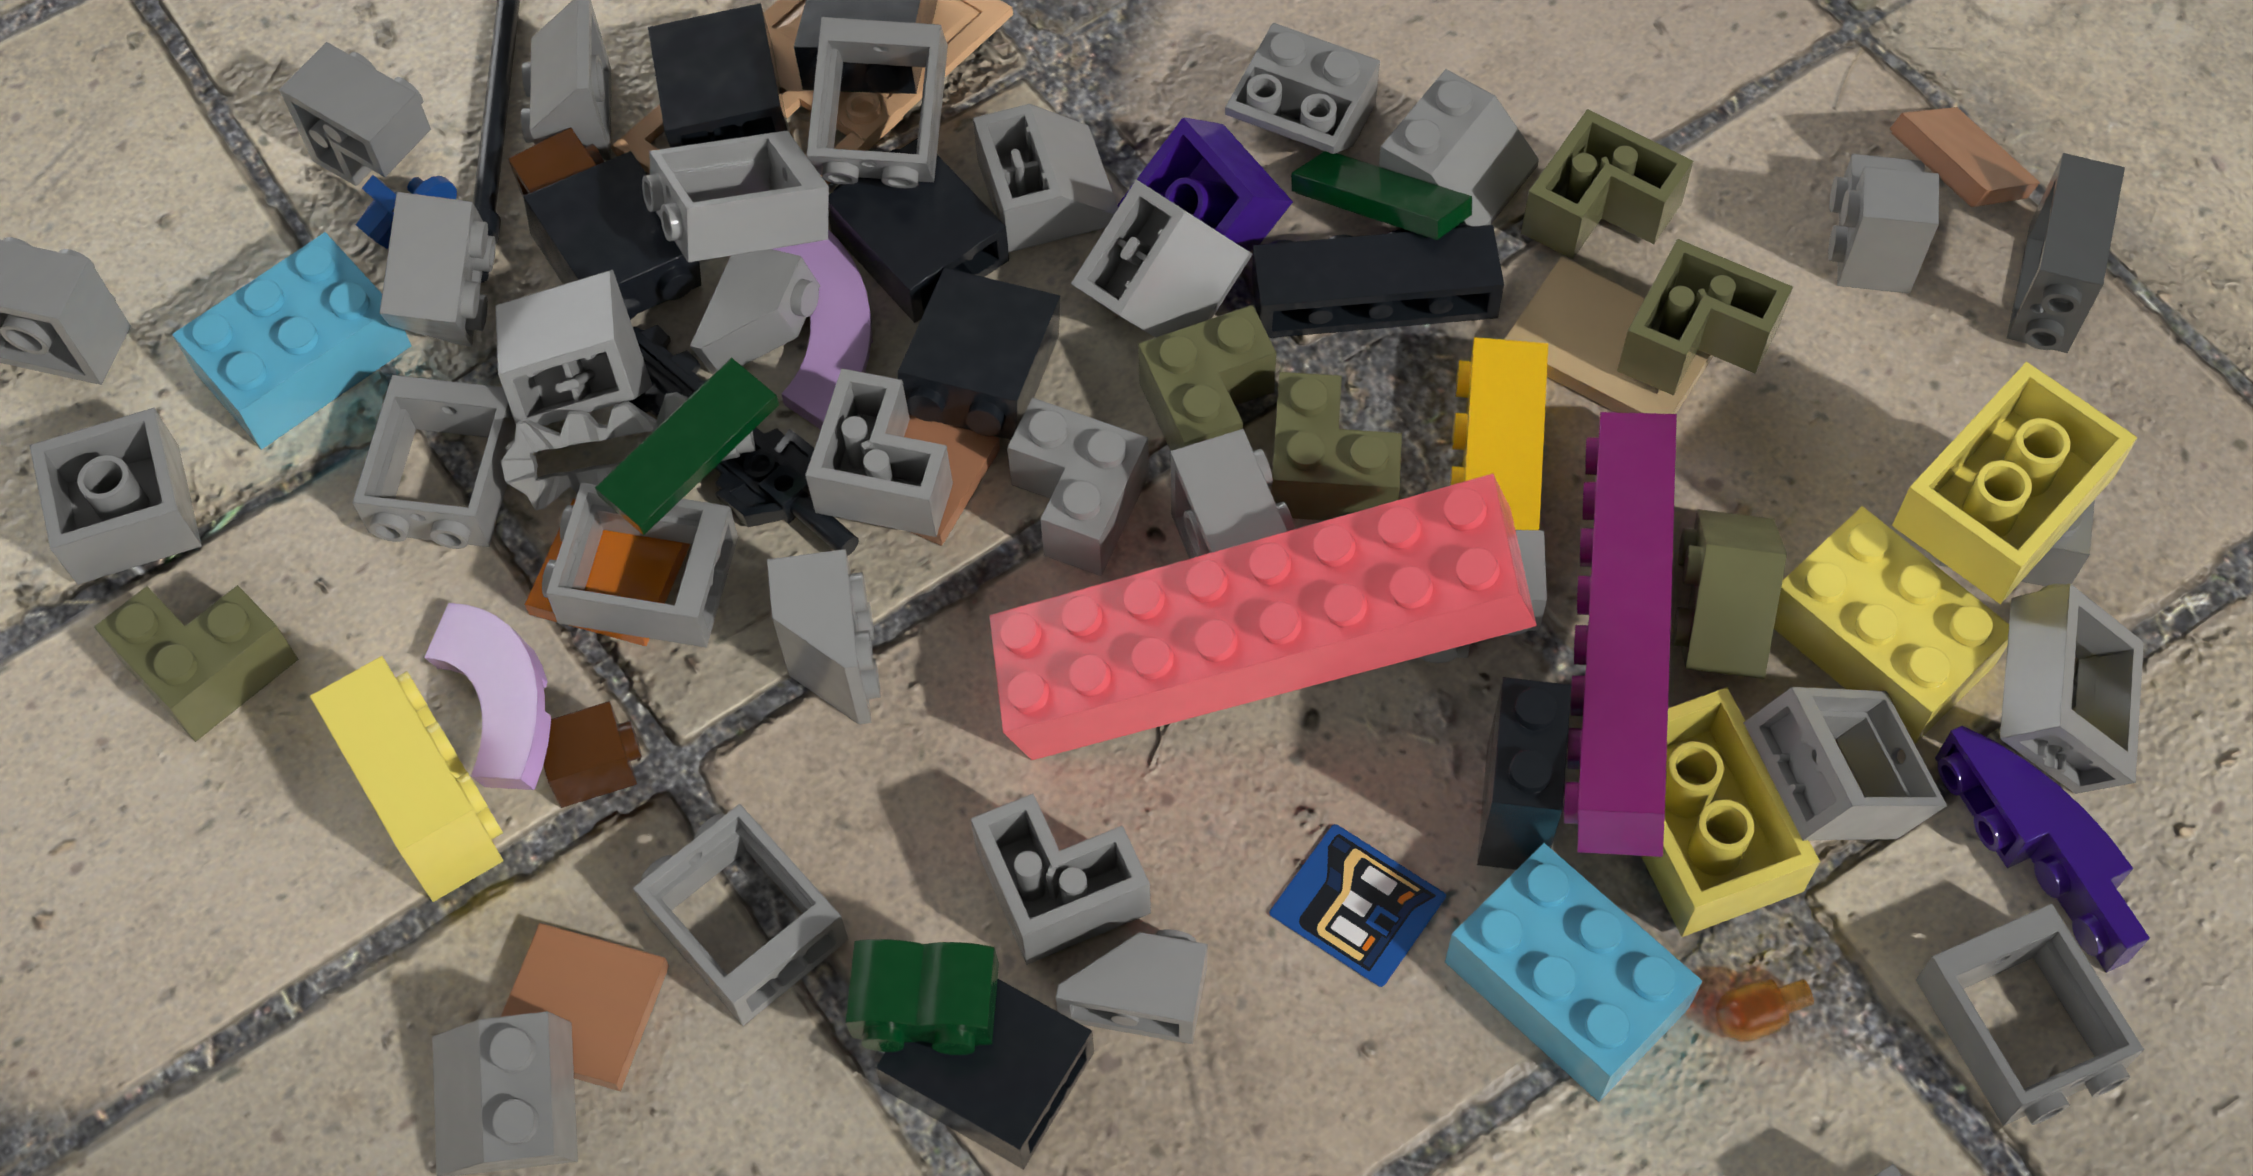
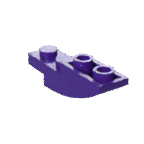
[1935,726,2150,973]

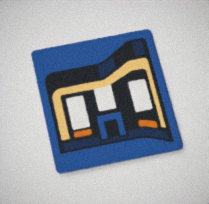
[1269,824,1446,987]

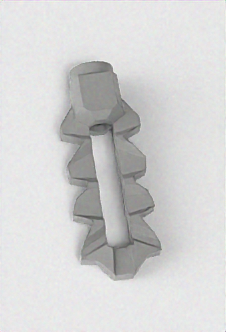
[501,392,755,510]

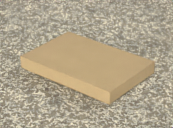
[1504,256,1713,414]

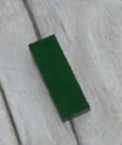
[1291,151,1472,240]
[595,357,780,535]

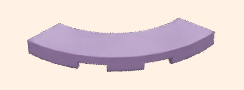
[773,230,873,430]
[424,603,551,790]

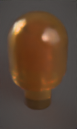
[1716,979,1814,1042]

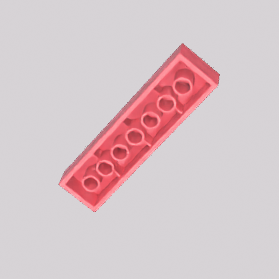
[989,474,1537,760]

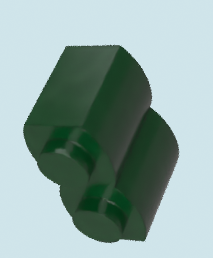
[845,939,999,1055]

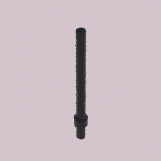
[473,0,520,283]

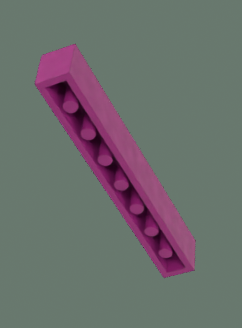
[1564,412,1677,857]

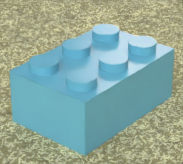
[172,232,412,450]
[1445,843,1702,1102]

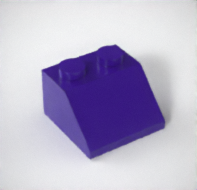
[1117,117,1293,252]

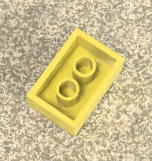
[1892,361,2138,605]
[1774,506,2009,744]
[310,656,504,902]
[1641,687,1820,937]

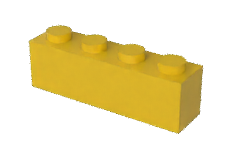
[1449,337,1548,530]

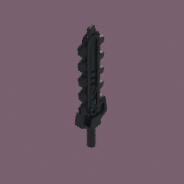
[629,325,859,556]

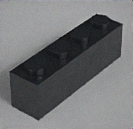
[1252,224,1504,338]

